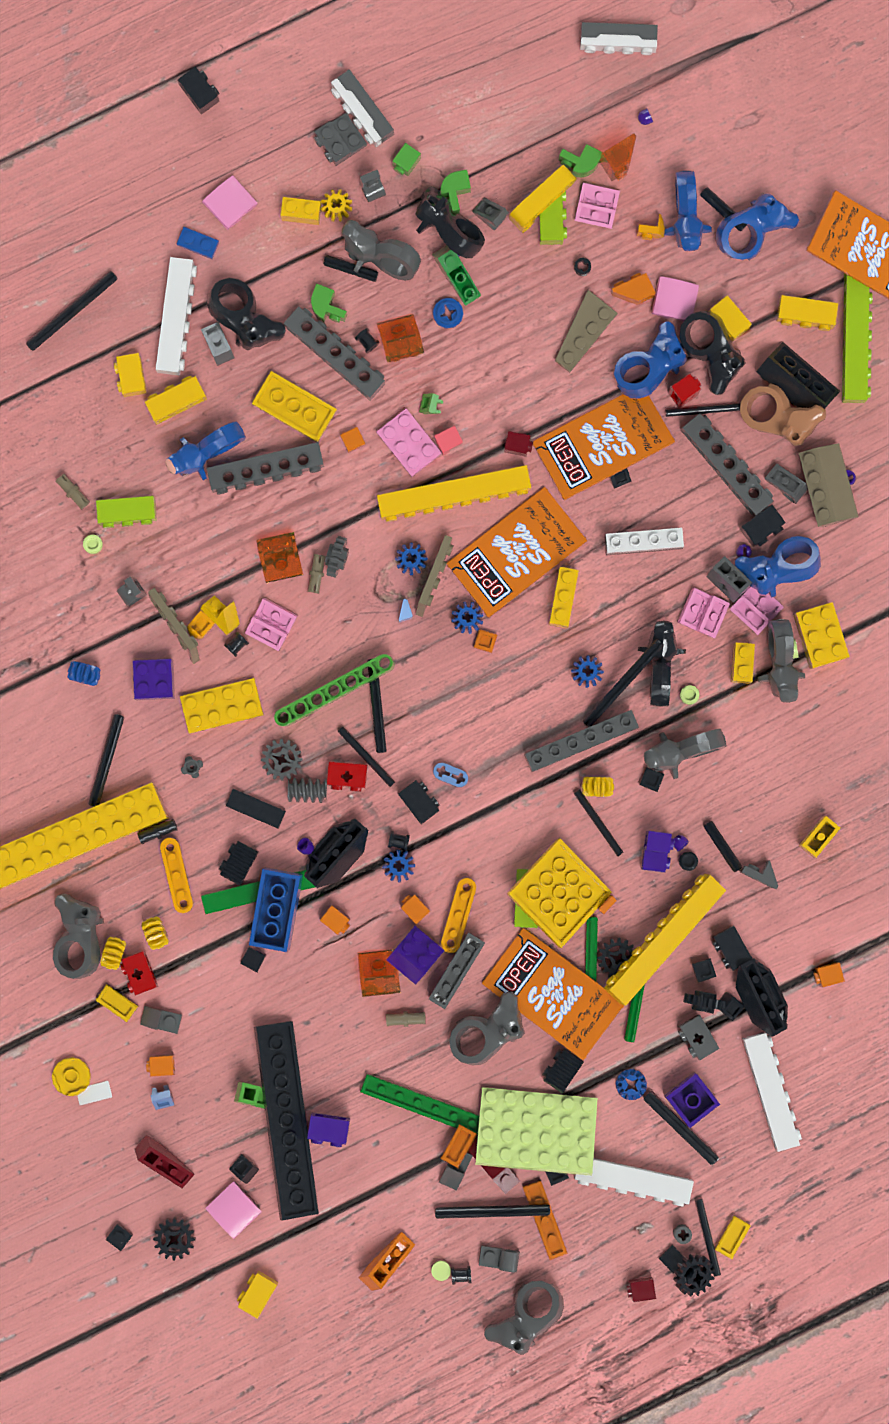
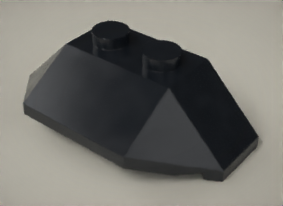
[304,819,369,888]
[735,958,788,1037]

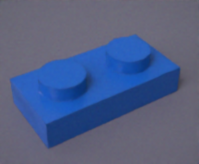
[177,227,219,259]

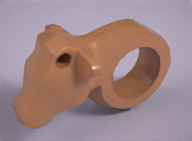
[740,383,826,446]

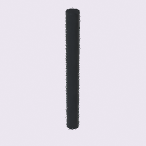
[666,403,741,417]
[338,727,395,787]
[574,790,624,857]
[695,1199,721,1277]

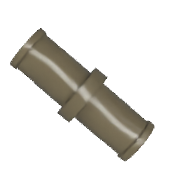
[55,474,90,510]
[307,554,326,594]
[386,1011,426,1027]

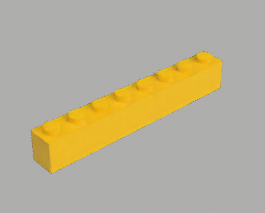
[377,465,532,522]
[604,874,727,1006]

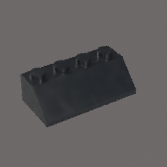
[756,342,840,409]

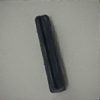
[700,187,747,231]
[323,255,378,282]
[704,821,742,872]

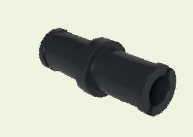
[137,819,178,844]

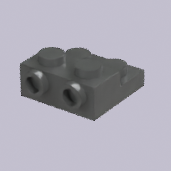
[314,113,367,166]

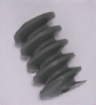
[288,778,327,803]

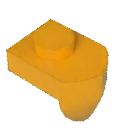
[637,214,665,240]
[187,611,215,639]

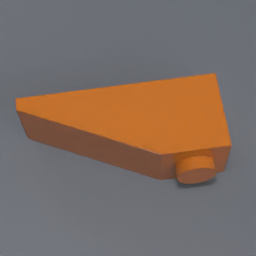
[358,1232,415,1291]

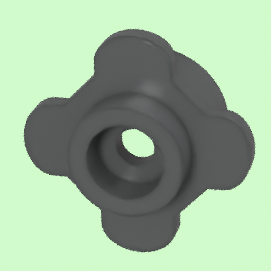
[181,756,203,778]

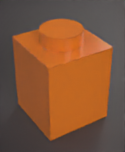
[401,895,430,925]
[320,905,350,935]
[813,962,845,988]
[146,1055,175,1077]

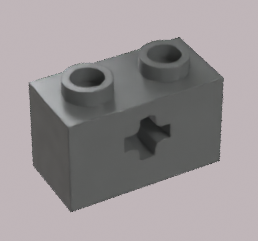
[706,556,752,603]
[678,1014,720,1060]

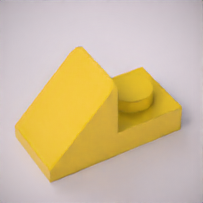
[200,595,240,635]

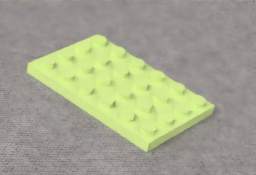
[475,1087,598,1176]

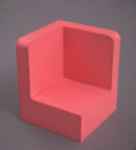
[434,426,463,455]

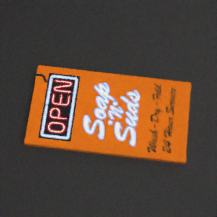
[806,190,889,299]
[533,394,675,501]
[447,487,587,618]
[482,928,624,1060]

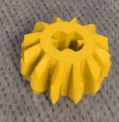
[321,189,352,222]
[582,777,614,797]
[141,916,169,950]
[100,937,126,970]

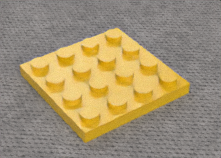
[507,838,612,948]

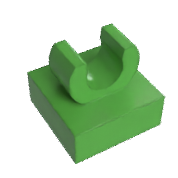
[419,393,443,414]

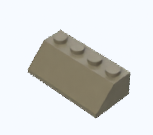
[799,443,859,528]

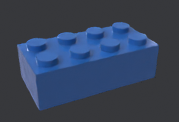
[249,867,303,952]

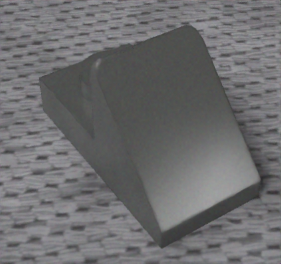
[472,197,509,230]
[740,860,778,889]
[140,1006,182,1034]
[439,1152,472,1191]

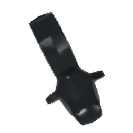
[415,186,485,258]
[207,278,286,350]
[679,311,746,395]
[638,620,686,707]

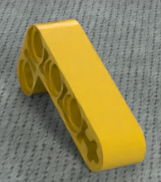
[509,165,577,233]

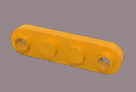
[160,838,193,913]
[441,878,476,953]

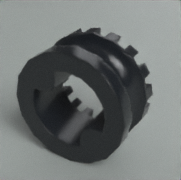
[574,258,591,276]

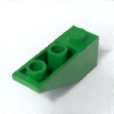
[432,245,481,306]

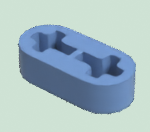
[433,763,468,787]

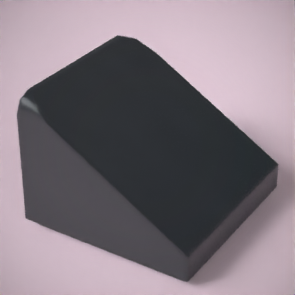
[609,468,632,489]
[240,947,266,972]
[719,992,744,1021]
[229,1154,259,1184]
[659,1245,687,1274]

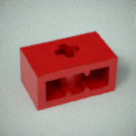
[668,374,701,408]
[327,762,368,792]
[120,951,159,996]

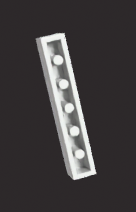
[156,257,197,376]
[742,1032,802,1152]
[574,1158,694,1206]

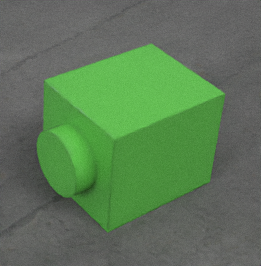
[392,143,421,176]

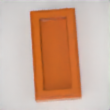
[441,1124,477,1168]

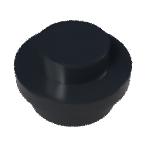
[679,852,698,871]

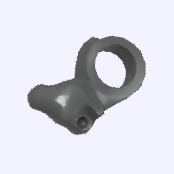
[341,220,421,281]
[758,619,805,703]
[643,729,727,779]
[53,893,104,979]
[449,991,525,1066]
[484,1281,564,1355]

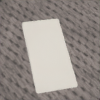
[77,1081,112,1105]

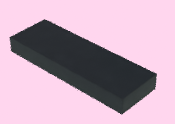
[226,789,286,829]

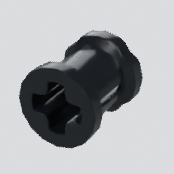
[355,328,380,353]
[224,632,249,657]
[388,831,410,851]
[451,1266,472,1285]

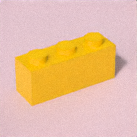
[777,295,838,331]
[145,376,207,425]
[549,567,579,629]

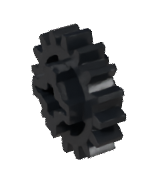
[597,938,634,978]
[683,990,726,1014]
[153,1217,196,1261]
[673,1254,715,1297]

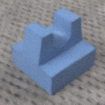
[151,1085,174,1110]

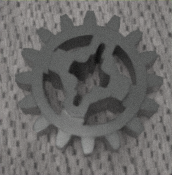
[325,536,349,578]
[261,739,303,781]

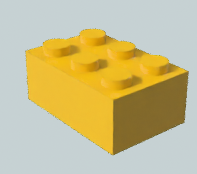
[793,602,850,670]

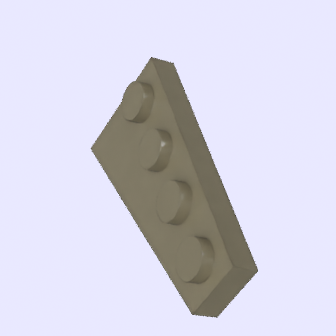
[555,290,618,373]
[416,535,454,617]
[148,588,200,664]

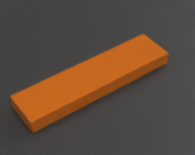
[523,1180,568,1260]

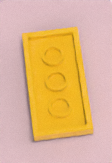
[252,371,337,442]
[180,678,264,734]

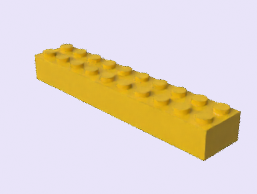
[0,782,169,890]

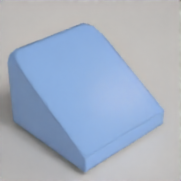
[399,599,413,623]

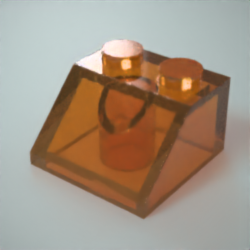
[600,133,636,181]
[377,314,424,363]
[257,532,303,583]
[358,949,401,997]

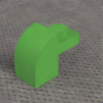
[559,144,603,178]
[441,170,471,215]
[311,284,347,323]
[234,1082,265,1109]

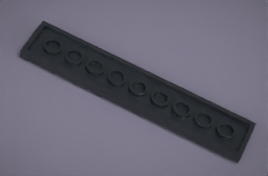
[254,1021,319,1221]

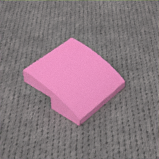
[202,175,258,230]
[575,183,620,229]
[651,277,699,322]
[730,587,784,635]
[677,588,730,638]
[245,598,298,651]
[205,1181,262,1239]

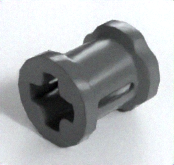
[673,1224,692,1244]

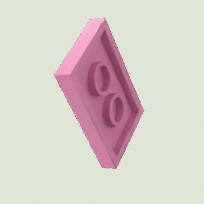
[376,409,442,477]

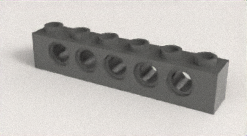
[284,306,385,401]
[681,414,773,517]
[207,442,324,495]
[524,710,639,772]

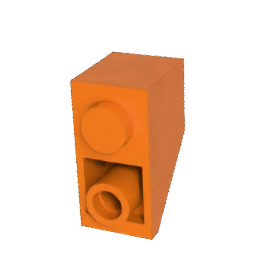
[611,273,656,305]

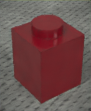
[504,431,533,457]
[626,1277,656,1302]

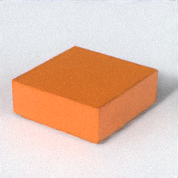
[340,427,366,453]
[474,629,497,653]
[597,895,617,914]

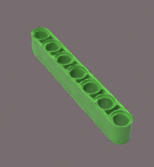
[274,654,395,727]

